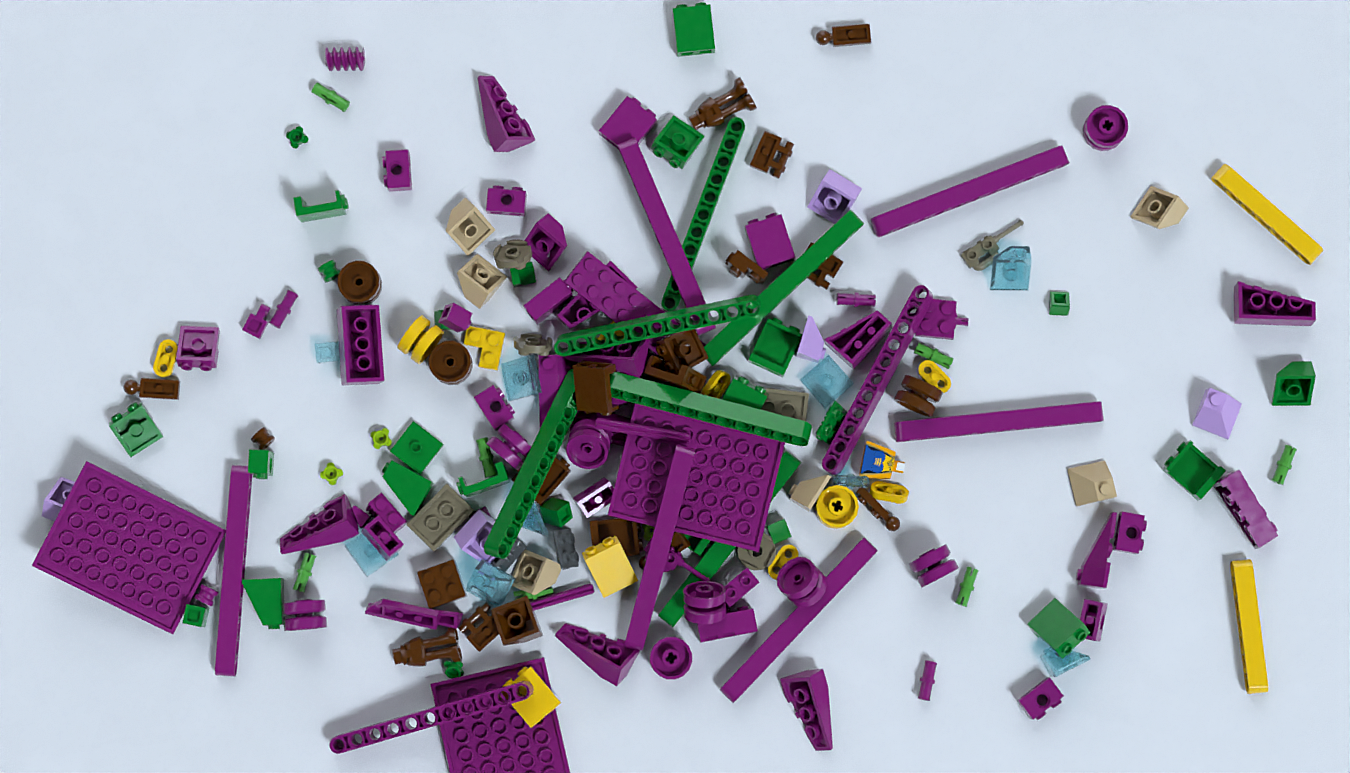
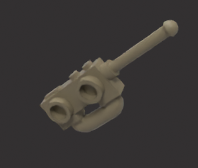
[961,220,1024,271]

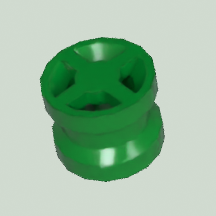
[318,260,340,283]

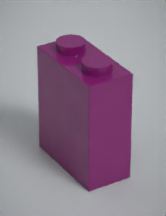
[599,96,657,150]
[745,213,795,270]
[523,277,573,325]

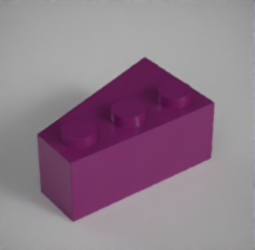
[824,310,892,370]
[697,606,758,643]

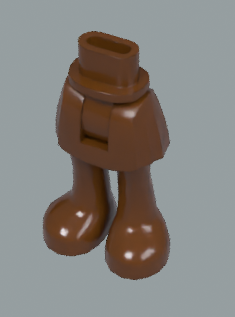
[688,77,757,130]
[392,627,462,667]

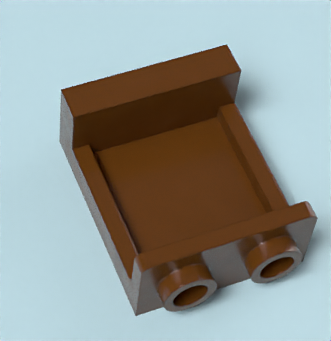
[644,355,707,394]
[573,361,619,416]
[511,457,571,506]
[589,518,643,557]

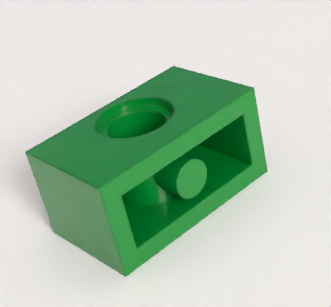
[248,449,274,479]

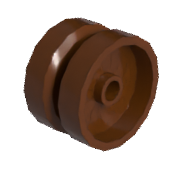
[338,261,382,305]
[429,341,473,385]
[894,375,943,418]

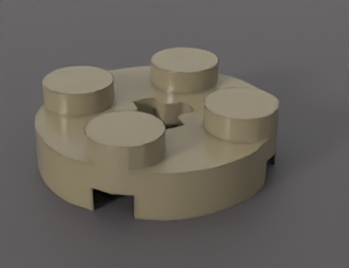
[493,240,532,270]
[514,333,552,356]
[737,533,776,571]

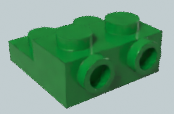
[651,115,705,169]
[109,402,163,457]

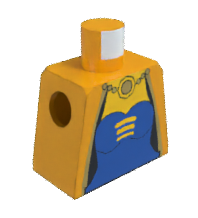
[858,441,905,479]

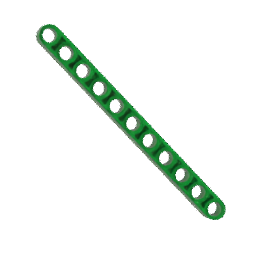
[661,117,745,312]
[704,210,864,366]
[554,295,761,356]
[484,369,578,559]
[609,372,812,446]
[658,450,801,628]

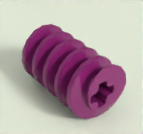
[325,47,365,71]

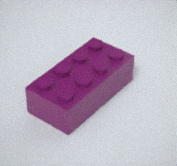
[336,305,384,386]

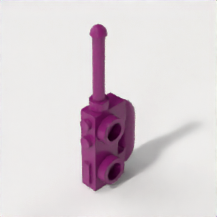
[644,536,710,581]

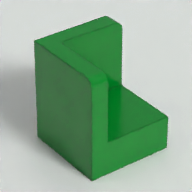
[510,262,536,287]
[540,497,573,528]
[182,604,210,627]

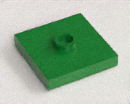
[390,421,444,475]

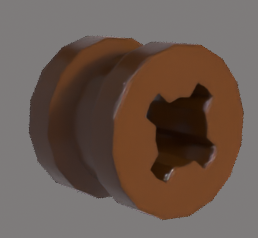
[251,427,275,450]

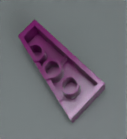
[556,261,638,330]
[1234,281,1316,326]
[1213,470,1278,549]

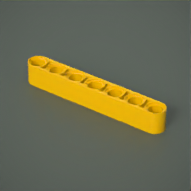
[1211,164,1323,265]
[1230,559,1268,694]

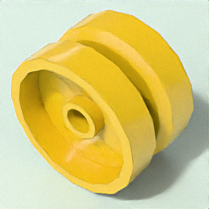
[397,315,444,365]
[815,485,859,529]

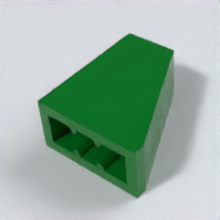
[382,460,434,516]
[242,578,285,629]

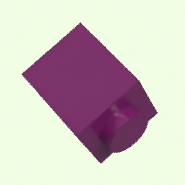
[439,303,473,333]

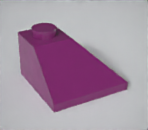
[524,213,567,272]

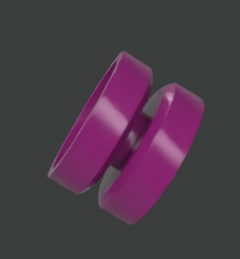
[1083,105,1128,151]
[566,419,611,469]
[486,424,531,471]
[909,544,959,588]
[777,557,827,607]
[683,581,726,624]
[282,599,327,631]
[650,637,692,679]

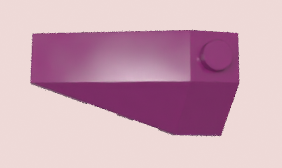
[477,76,535,152]
[565,339,649,378]
[539,355,578,428]
[280,494,359,554]
[555,623,640,686]
[780,669,833,751]

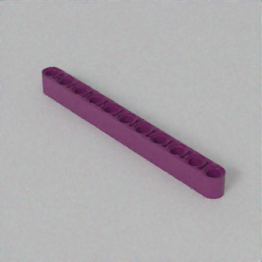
[617,138,716,336]
[870,145,1070,237]
[822,285,933,475]
[894,401,1104,442]
[624,444,696,651]
[215,465,253,677]
[719,537,878,703]
[329,681,534,754]

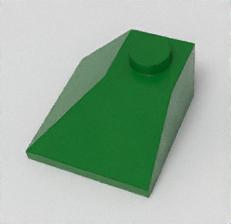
[1271,361,1316,406]

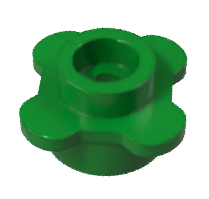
[286,126,309,149]
[444,661,464,679]

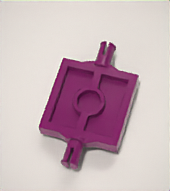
[910,298,969,340]

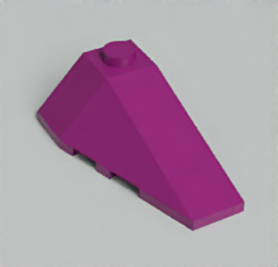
[1076,512,1117,589]

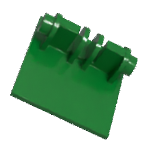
[816,401,847,445]

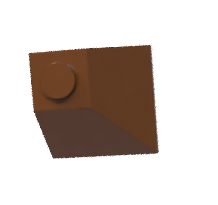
[491,596,543,646]

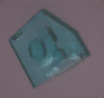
[990,246,1032,291]
[522,501,550,537]
[466,559,516,607]
[1040,647,1091,677]

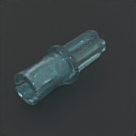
[833,473,869,489]

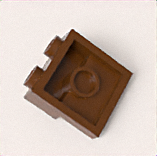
[725,250,768,285]
[656,329,708,375]

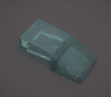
[315,341,340,363]

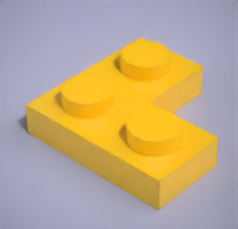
[464,326,505,371]

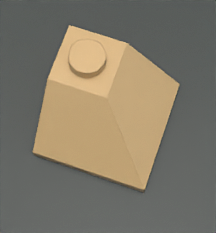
[1130,186,1189,229]
[446,198,495,256]
[457,254,507,309]
[1067,461,1117,507]
[788,475,831,512]
[508,550,561,595]

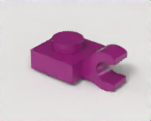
[242,304,270,339]

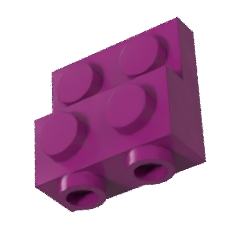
[176,326,220,371]

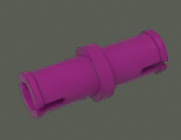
[269,290,298,329]
[836,292,876,307]
[917,660,937,701]

